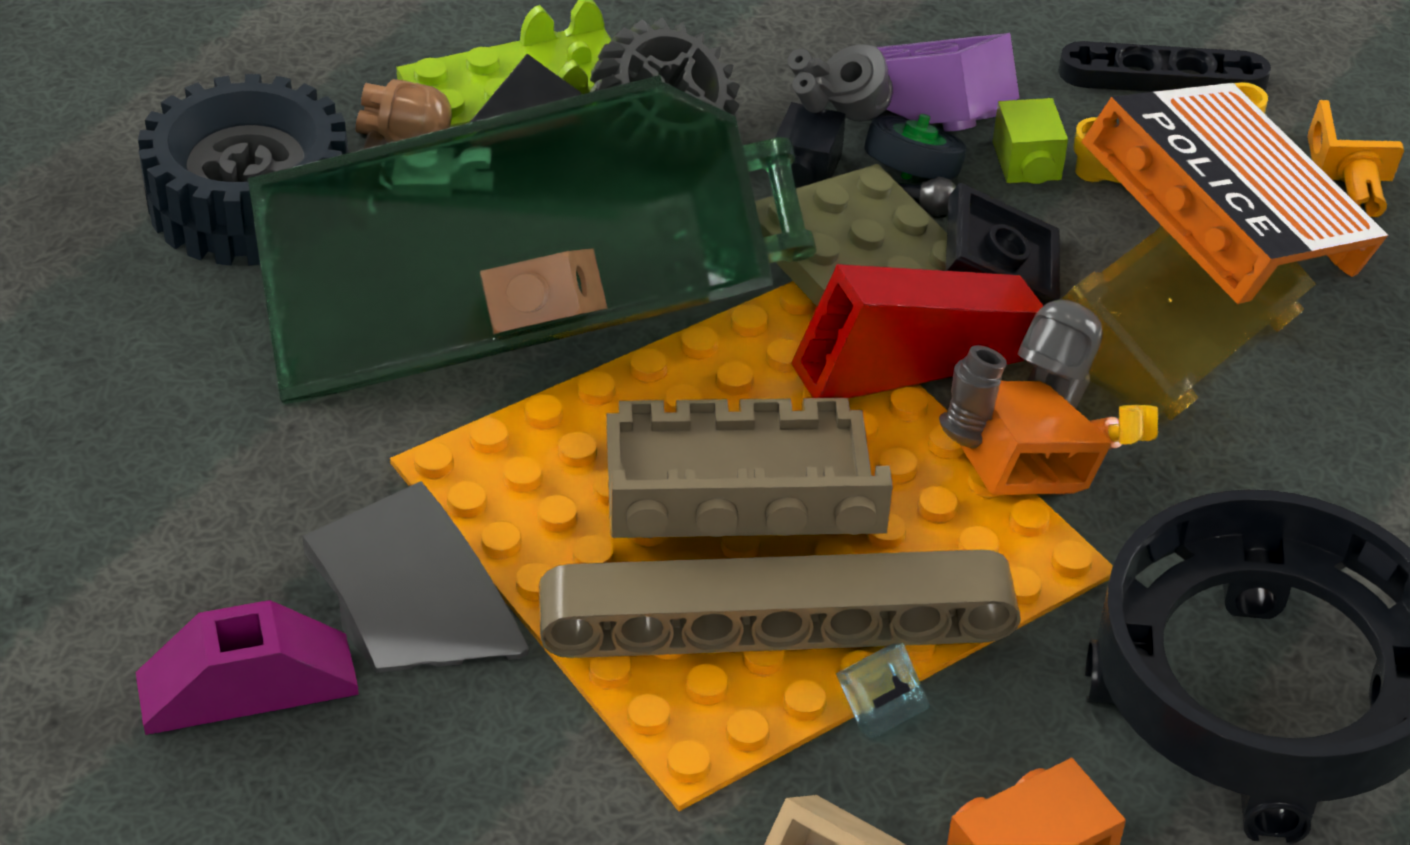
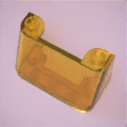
[1061,226,1316,421]

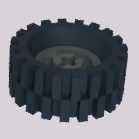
[138,74,351,266]

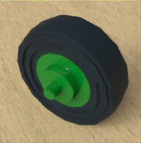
[864,114,966,180]

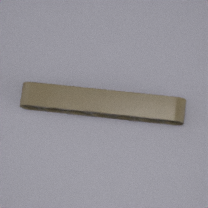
[539,550,1021,658]

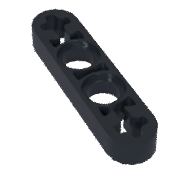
[1058,41,1271,92]

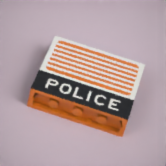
[1081,83,1388,304]

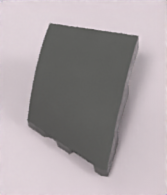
[302,481,529,673]

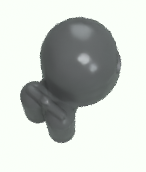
[788,44,893,122]
[1017,299,1103,409]

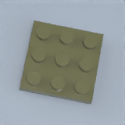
[738,164,947,306]

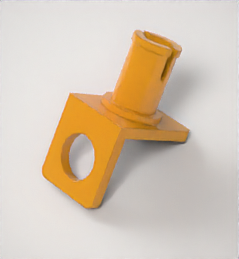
[1308,100,1404,217]

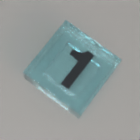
[836,643,930,738]

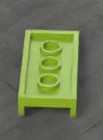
[396,0,611,140]

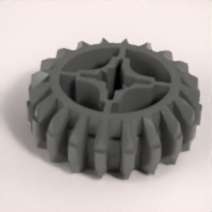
[589,17,740,168]

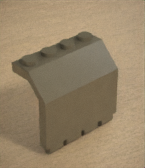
[606,398,893,538]

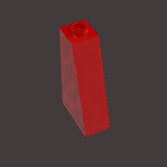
[791,264,1043,399]

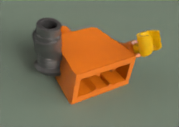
[939,345,1158,495]

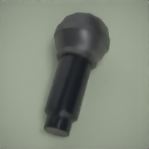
[898,177,956,217]

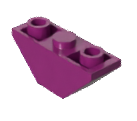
[136,600,359,735]

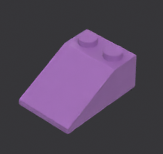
[877,33,1020,131]

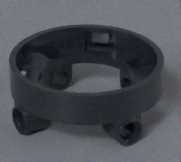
[1085,489,1410,844]

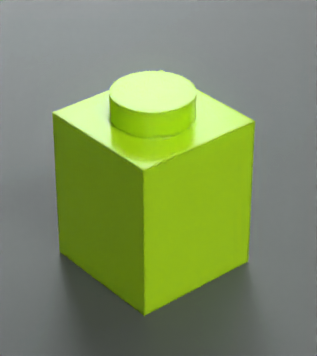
[992,98,1068,184]

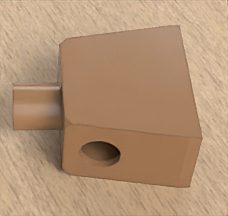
[480,248,608,334]

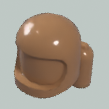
[355,79,452,148]

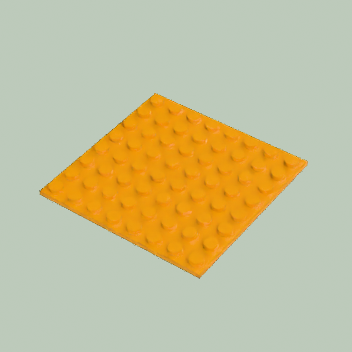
[390,281,1113,811]

